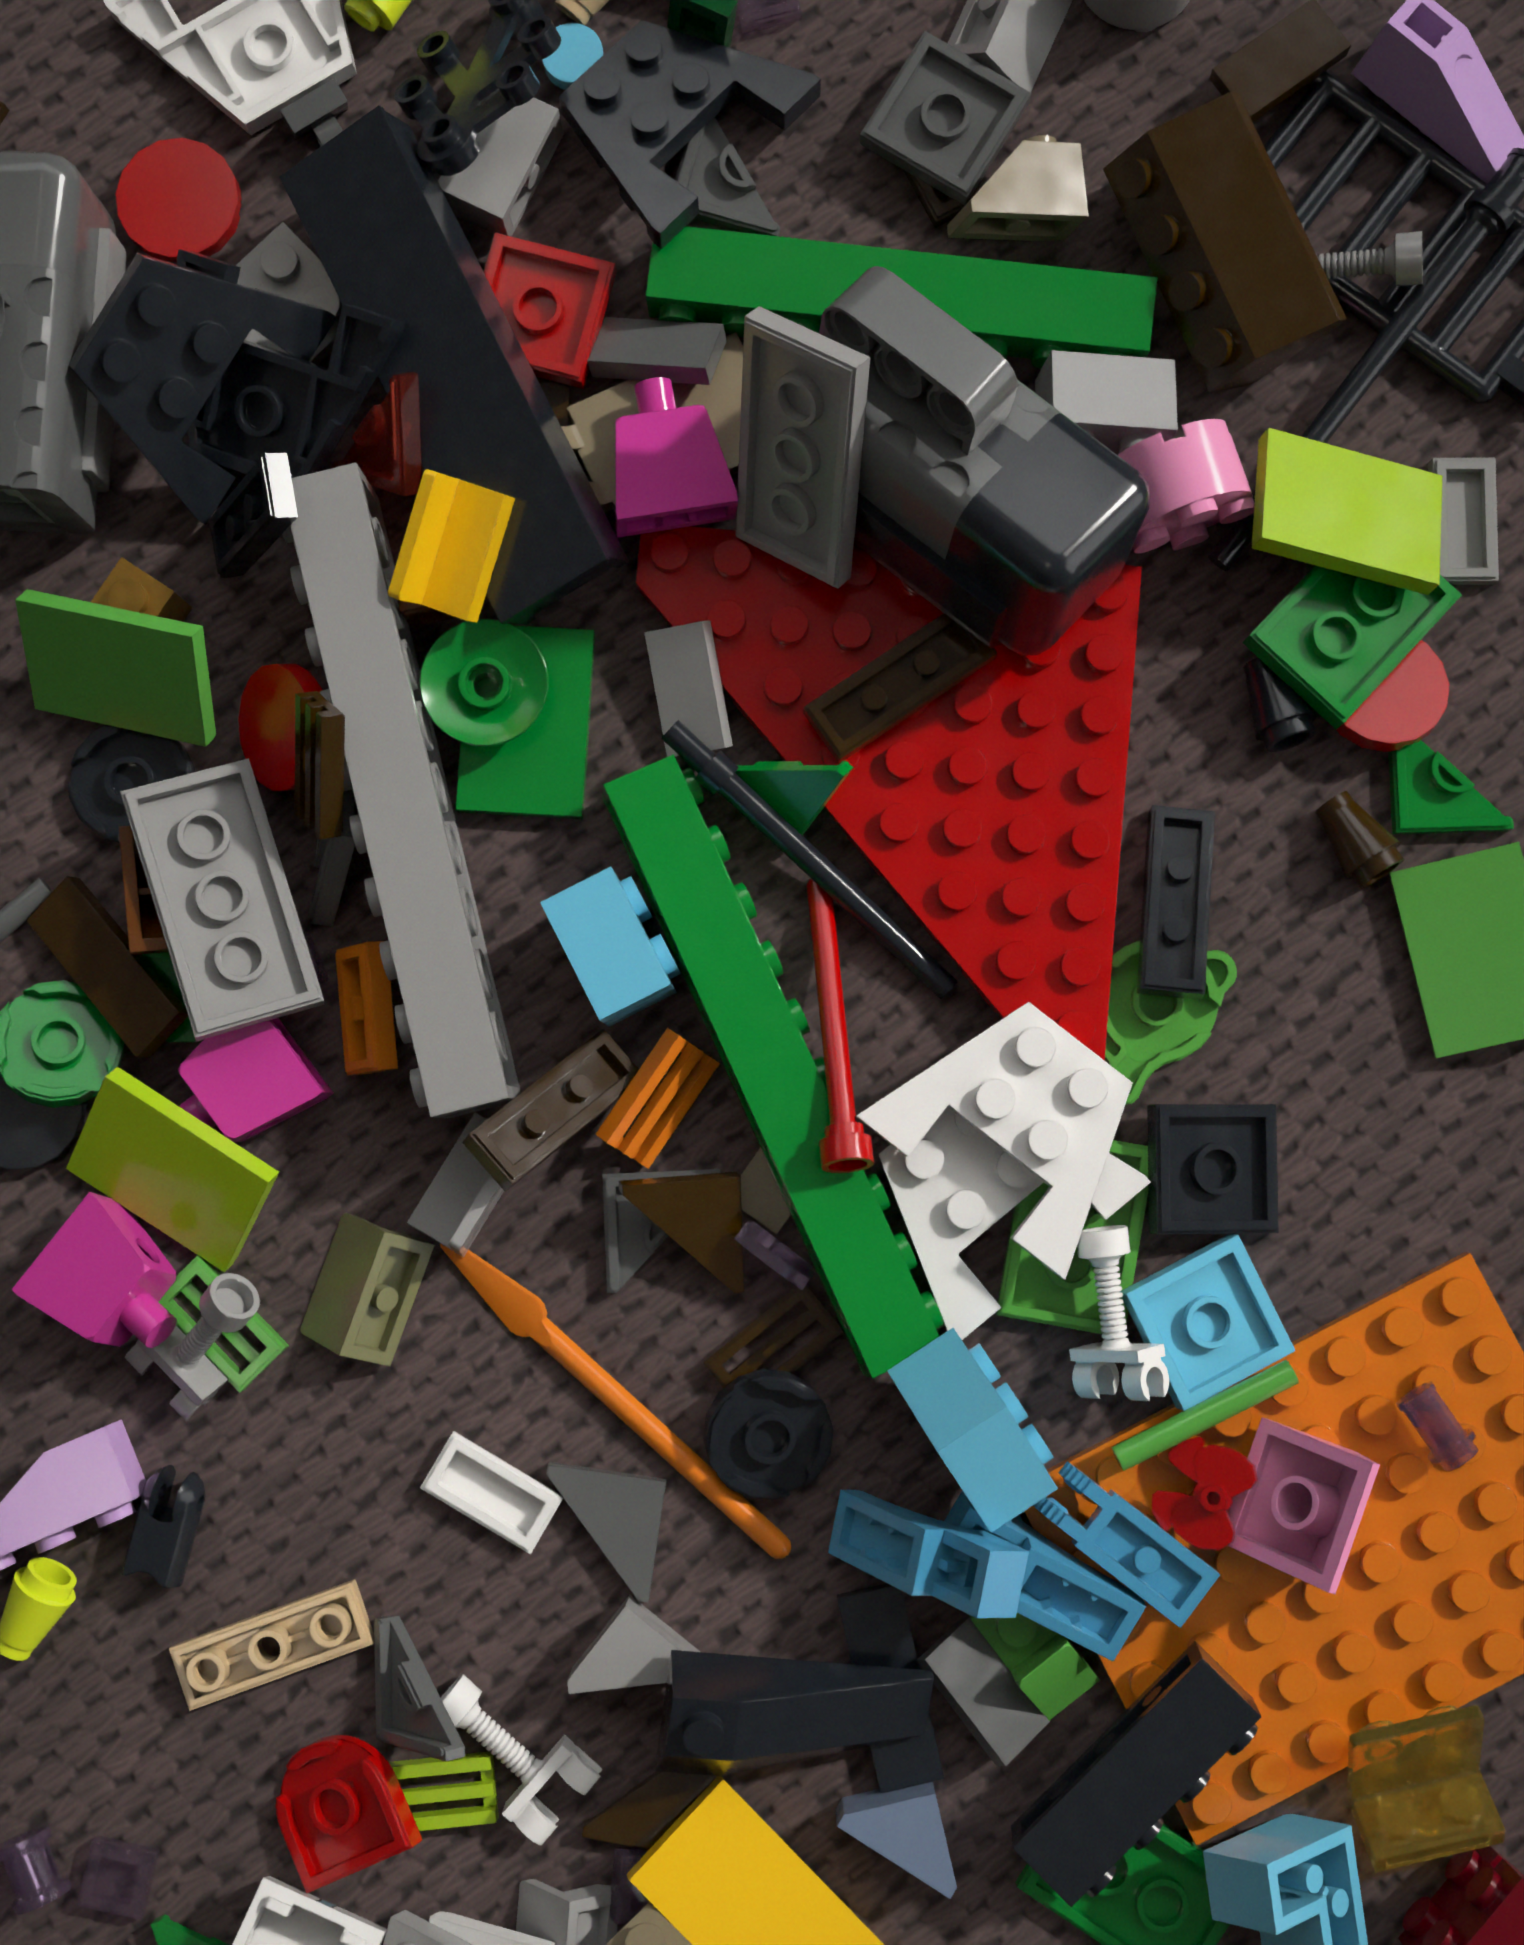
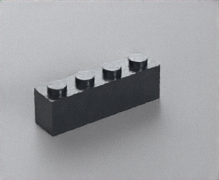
[1011,1641,1261,1907]

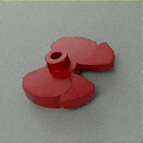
[1152,1437,1258,1550]

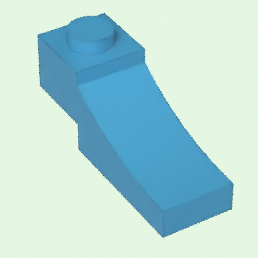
[828,1489,1029,1618]
[944,1490,1146,1661]

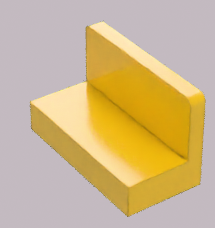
[388,469,515,623]

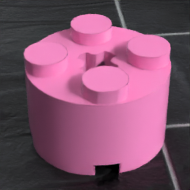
[1118,419,1254,554]

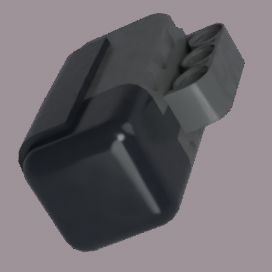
[819,266,1150,656]

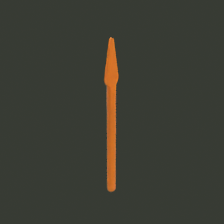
[440,1244,791,1559]

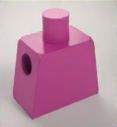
[615,377,739,538]
[178,1018,334,1142]
[12,1192,177,1348]

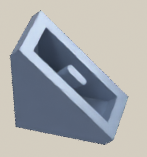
[835,1781,957,1899]

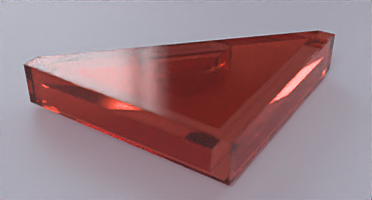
[332,372,422,497]

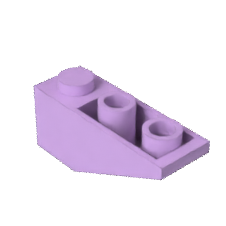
[1351,0,1524,184]
[0,1419,146,1570]

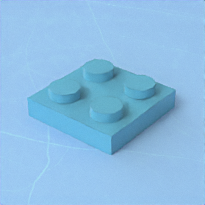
[1120,1234,1296,1411]

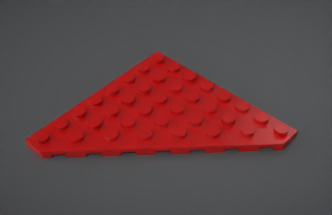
[636,526,1142,1061]

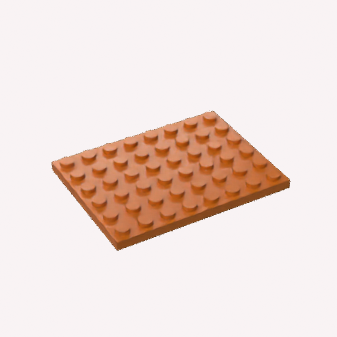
[1024,1252,1524,1846]

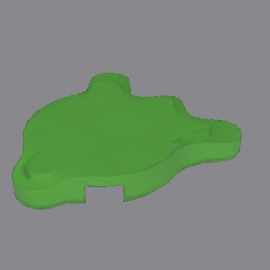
[1105,941,1237,1105]

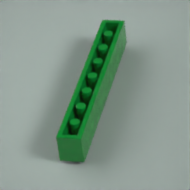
[646,226,1158,369]

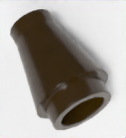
[1315,791,1405,889]

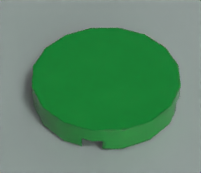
[0,980,125,1108]

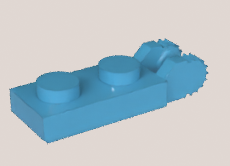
[1033,1461,1220,1628]

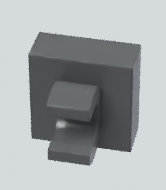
[280,78,348,146]

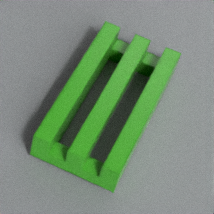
[159,1255,289,1393]

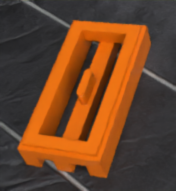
[335,941,398,1076]
[595,1028,720,1169]

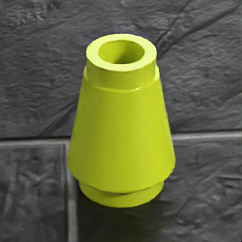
[0,1557,77,1661]

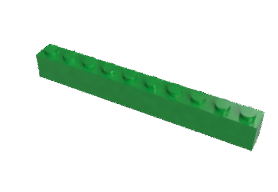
[602,754,945,1378]

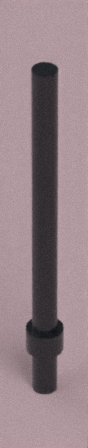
[661,720,957,999]

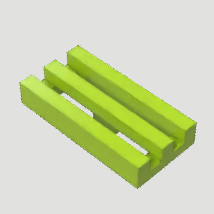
[389,1752,499,1831]

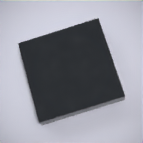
[1147,1104,1279,1234]

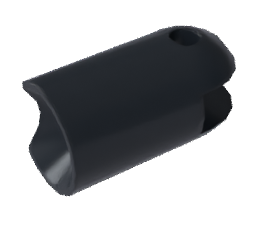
[121,1465,206,1588]

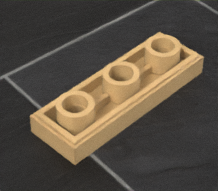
[169,1579,374,1711]

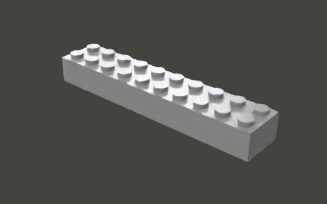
[282,463,521,1118]

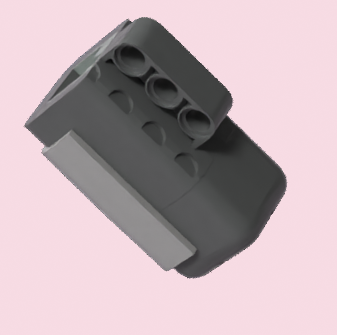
[0,150,126,534]

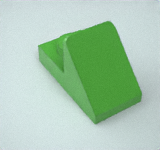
[969,1613,1100,1721]

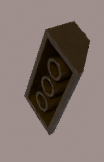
[1103,92,1347,392]

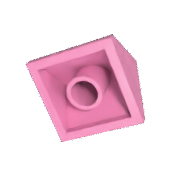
[1228,1417,1380,1594]

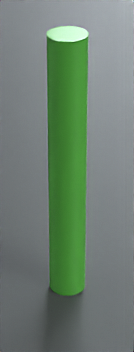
[1111,1360,1299,1471]

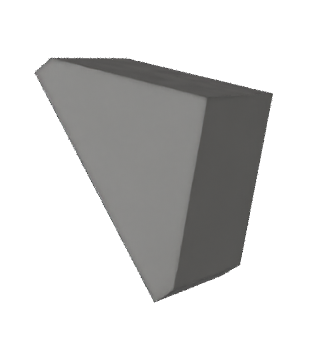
[567,1594,700,1694]

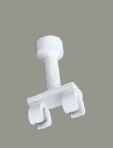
[1069,1225,1169,1401]
[441,1674,602,1845]

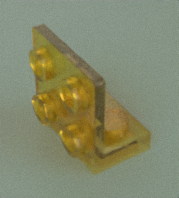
[1347,1705,1506,1873]

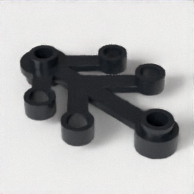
[394,0,561,176]

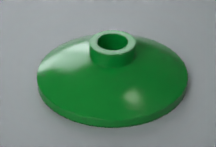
[420,619,549,747]

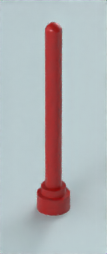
[807,878,874,1173]

